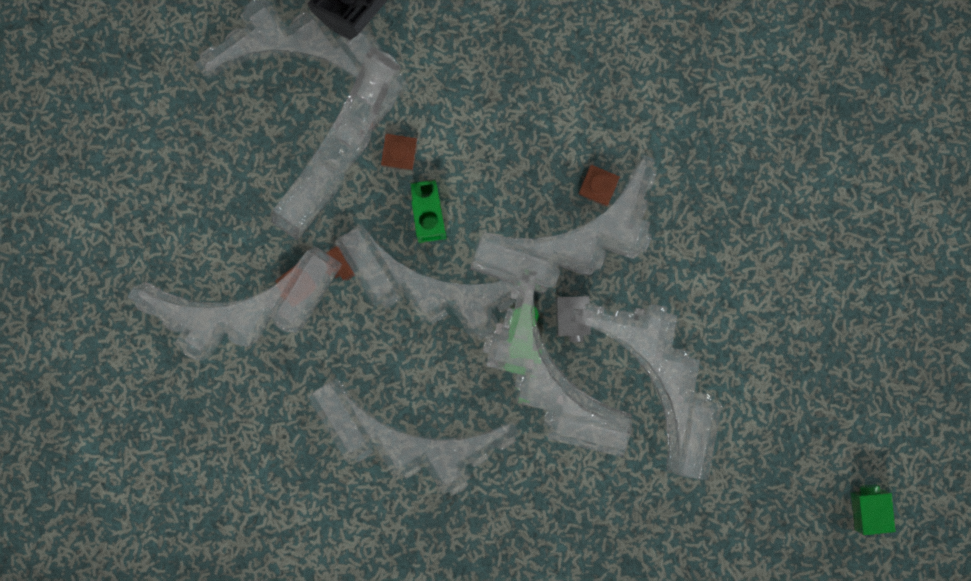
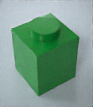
[851,485,896,535]

